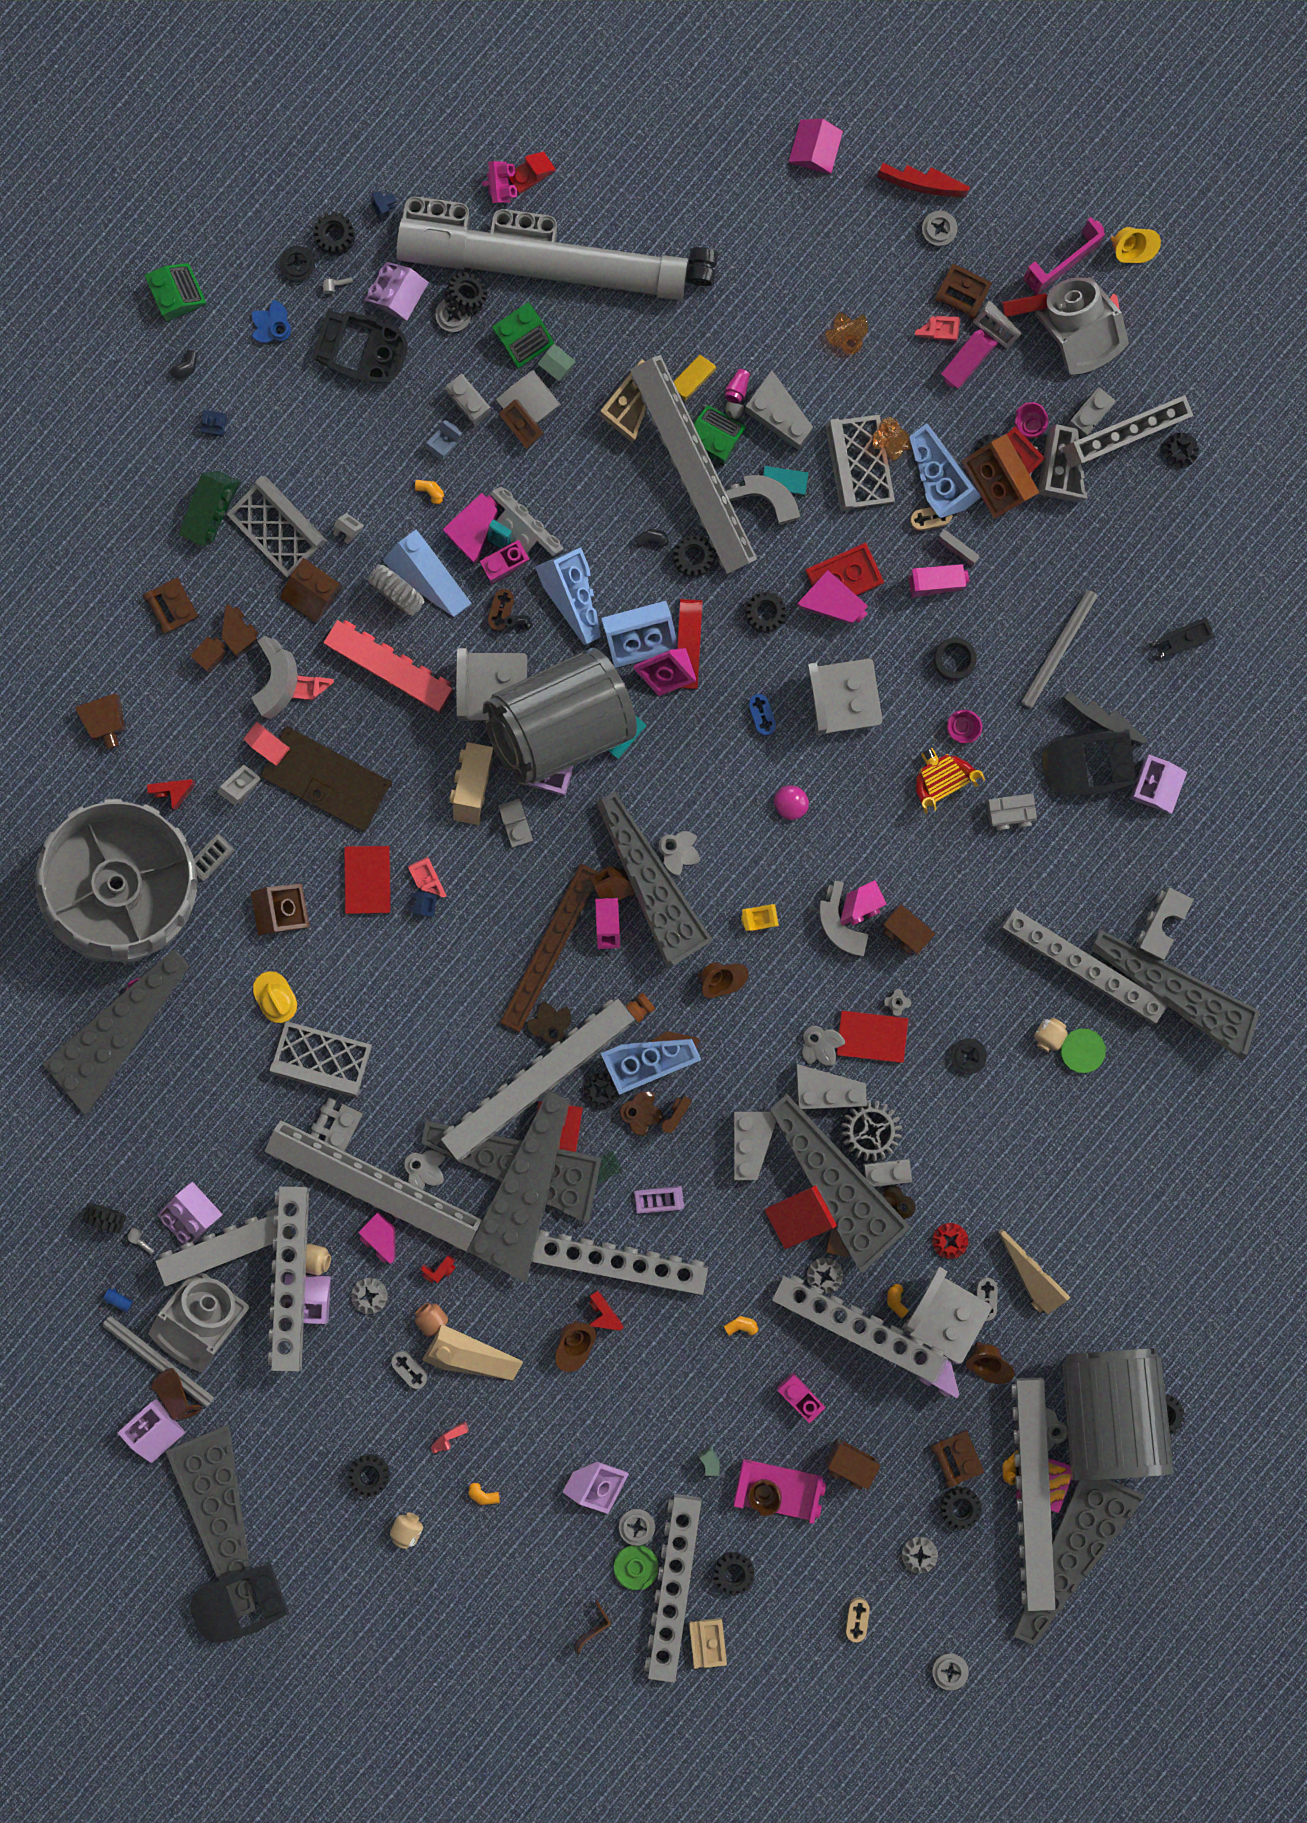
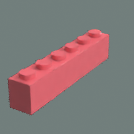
[324,620,454,713]

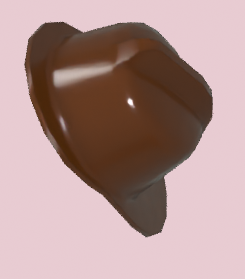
[697,962,749,998]
[555,1320,596,1372]
[965,1342,1015,1384]

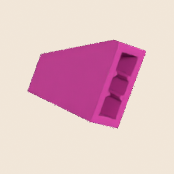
[941,329,999,388]
[443,493,498,565]
[908,564,969,598]
[797,570,868,625]

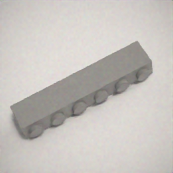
[1062,395,1193,468]
[155,1208,294,1286]

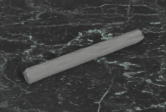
[1022,590,1097,708]
[103,1316,214,1407]

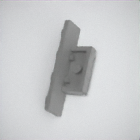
[491,487,564,556]

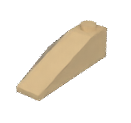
[998,1229,1071,1314]
[423,1324,523,1380]

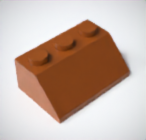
[962,434,1040,519]

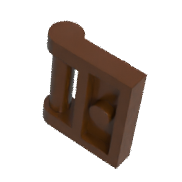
[935,263,992,320]
[142,577,199,635]
[662,1095,692,1133]
[930,1430,985,1488]

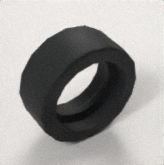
[933,637,977,681]

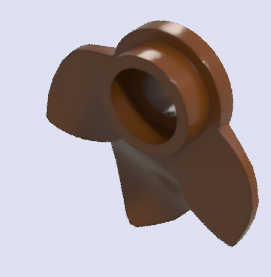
[620,1091,664,1136]

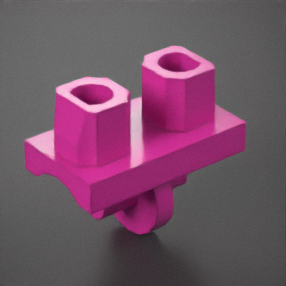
[482,161,517,203]

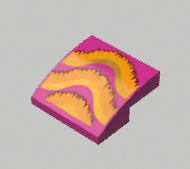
[1016,1458,1072,1513]

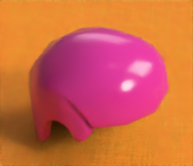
[1015,402,1049,439]
[947,710,982,743]
[774,785,809,820]

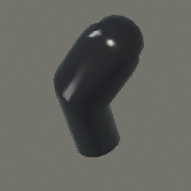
[171,350,198,379]
[635,529,669,547]
[504,615,533,631]

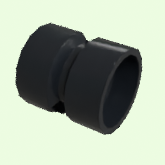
[686,247,719,286]

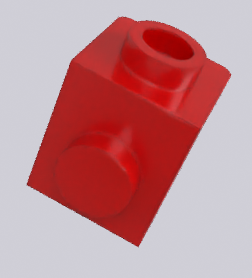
[420,1255,456,1283]

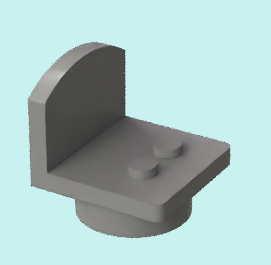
[1034,277,1129,375]
[456,648,527,721]
[806,659,882,735]
[901,1267,992,1364]
[148,1272,249,1373]

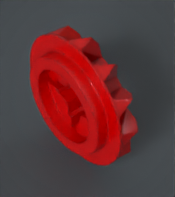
[932,1223,968,1259]

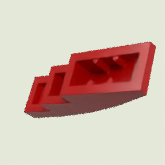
[877,163,970,197]

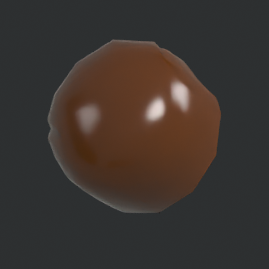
[748,1479,782,1516]

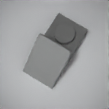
[217,765,261,805]
[498,799,533,848]

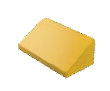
[674,355,716,402]

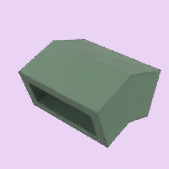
[538,344,576,381]
[699,1446,719,1476]

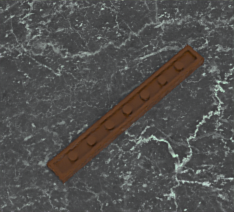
[500,863,598,1033]

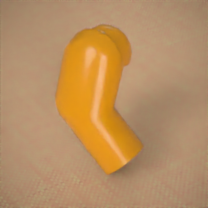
[415,480,444,504]
[887,1284,909,1318]
[723,1316,758,1336]
[1002,1450,1018,1485]
[468,1483,500,1505]

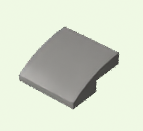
[496,370,561,424]

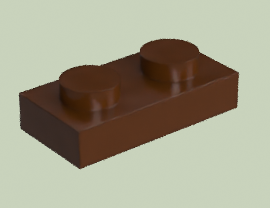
[499,399,544,448]

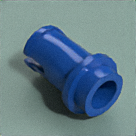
[103,1288,133,1313]

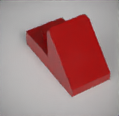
[508,151,556,195]
[147,779,195,810]
[589,1289,624,1330]

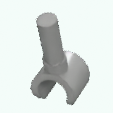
[323,277,353,294]
[128,1228,154,1255]

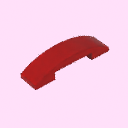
[678,599,702,689]

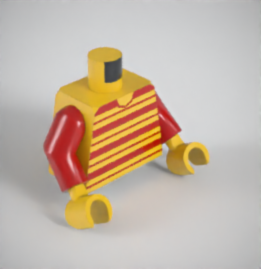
[916,748,985,814]

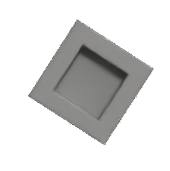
[333,513,364,544]

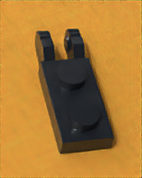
[1149,617,1215,661]

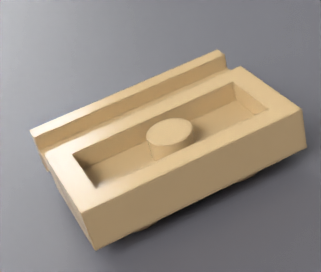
[689,1618,727,1669]

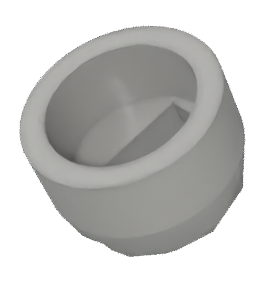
[725,402,744,419]

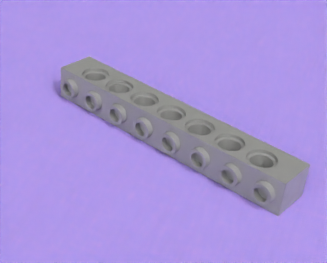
[1000,909,1167,1023]
[268,1187,309,1371]
[533,1230,708,1295]
[772,1275,949,1383]
[644,1494,701,1683]

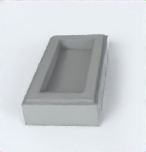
[937,530,979,567]

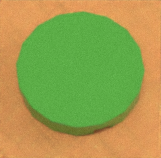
[1060,1029,1106,1073]
[614,1545,659,1590]

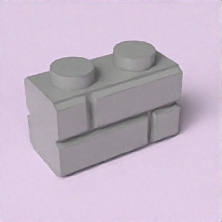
[445,374,492,427]
[1067,387,1115,439]
[987,793,1037,831]
[863,1159,912,1187]

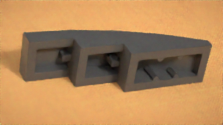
[1062,691,1148,746]

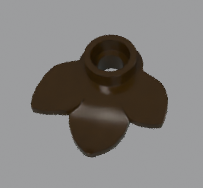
[527,1002,571,1045]
[883,1185,916,1220]

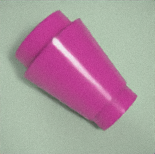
[724,369,750,404]

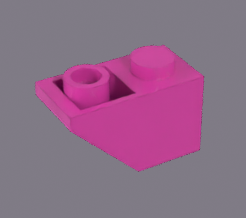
[480,540,530,584]
[840,881,887,926]
[595,898,620,949]
[358,1212,396,1264]
[777,1372,826,1424]

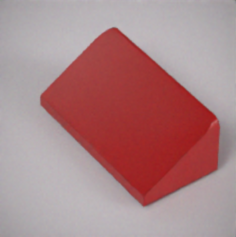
[1000,293,1048,317]

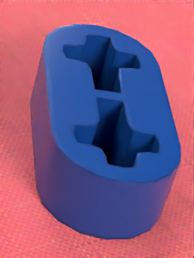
[749,694,776,736]

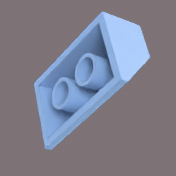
[602,601,678,668]

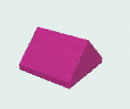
[789,118,843,174]
[633,648,696,696]

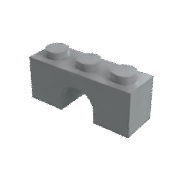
[1136,887,1194,960]

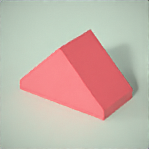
[244,722,290,766]

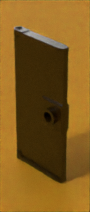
[261,726,393,832]

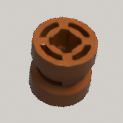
[625,992,656,1023]

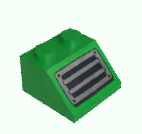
[145,263,207,322]
[492,302,555,369]
[694,405,746,465]

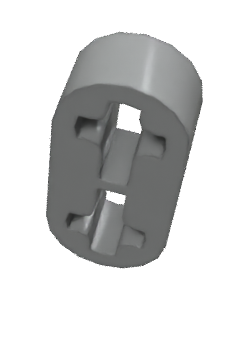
[976,1277,998,1321]
[391,1351,428,1389]

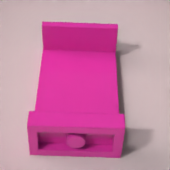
[1023,217,1105,294]
[733,1459,826,1524]

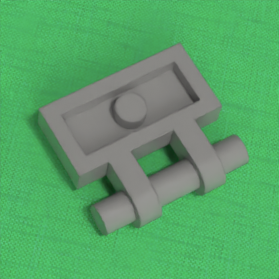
[310,1097,363,1152]

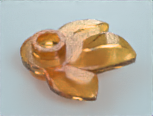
[825,312,868,354]
[872,417,912,461]

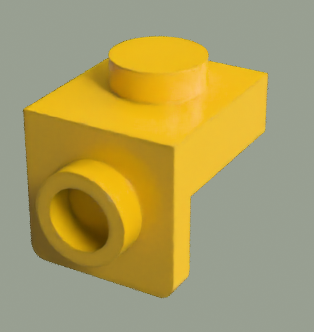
[741,904,779,931]

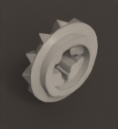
[922,211,957,247]
[436,299,471,333]
[807,1258,843,1294]
[351,1278,388,1314]
[619,1509,655,1546]
[902,1537,938,1574]
[932,1653,969,1690]

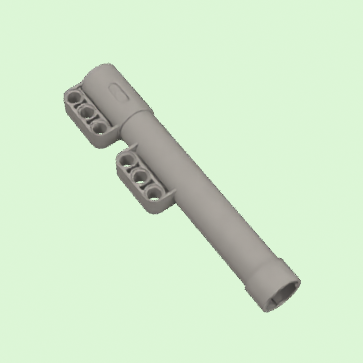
[397,197,688,301]

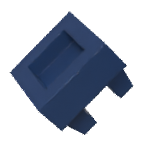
[370,191,397,222]
[200,410,227,437]
[409,891,437,917]

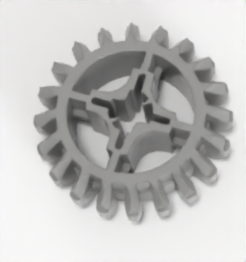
[368,565,424,616]
[841,1100,902,1161]

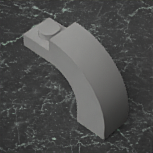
[725,475,800,525]
[251,636,298,719]
[819,881,869,957]

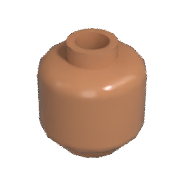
[415,1303,448,1337]

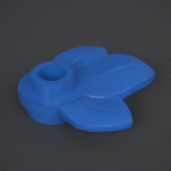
[252,300,291,343]

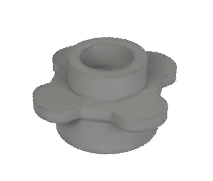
[884,989,911,1016]

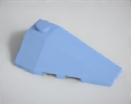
[909,423,981,518]
[383,529,472,617]
[535,548,601,645]
[601,1039,701,1095]

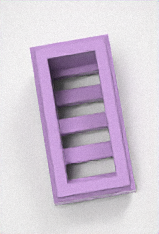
[634,1186,684,1213]

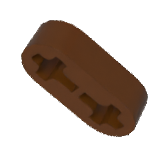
[488,589,515,632]

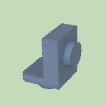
[425,420,462,461]

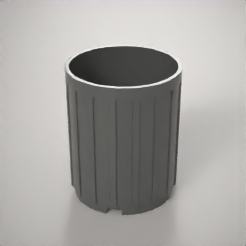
[483,648,637,785]
[1063,1348,1174,1480]

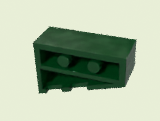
[178,471,241,546]

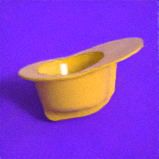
[1111,227,1161,263]
[253,971,297,1023]

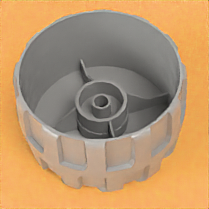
[35,799,197,964]

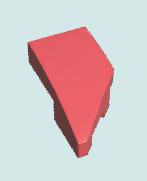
[915,316,960,341]
[292,676,334,700]
[408,857,446,897]
[431,1421,469,1454]

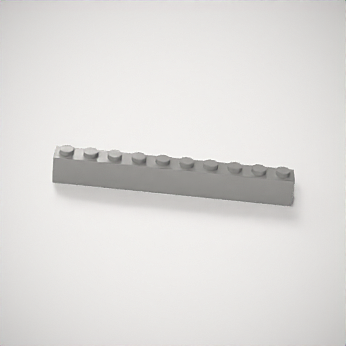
[630,355,757,574]
[441,999,635,1162]
[265,1121,482,1251]
[1011,1377,1055,1611]

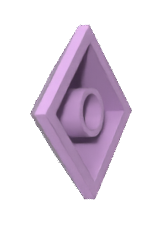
[563,1462,629,1514]

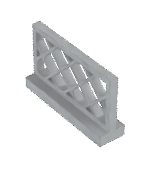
[825,415,895,512]
[227,476,327,578]
[270,1021,372,1098]

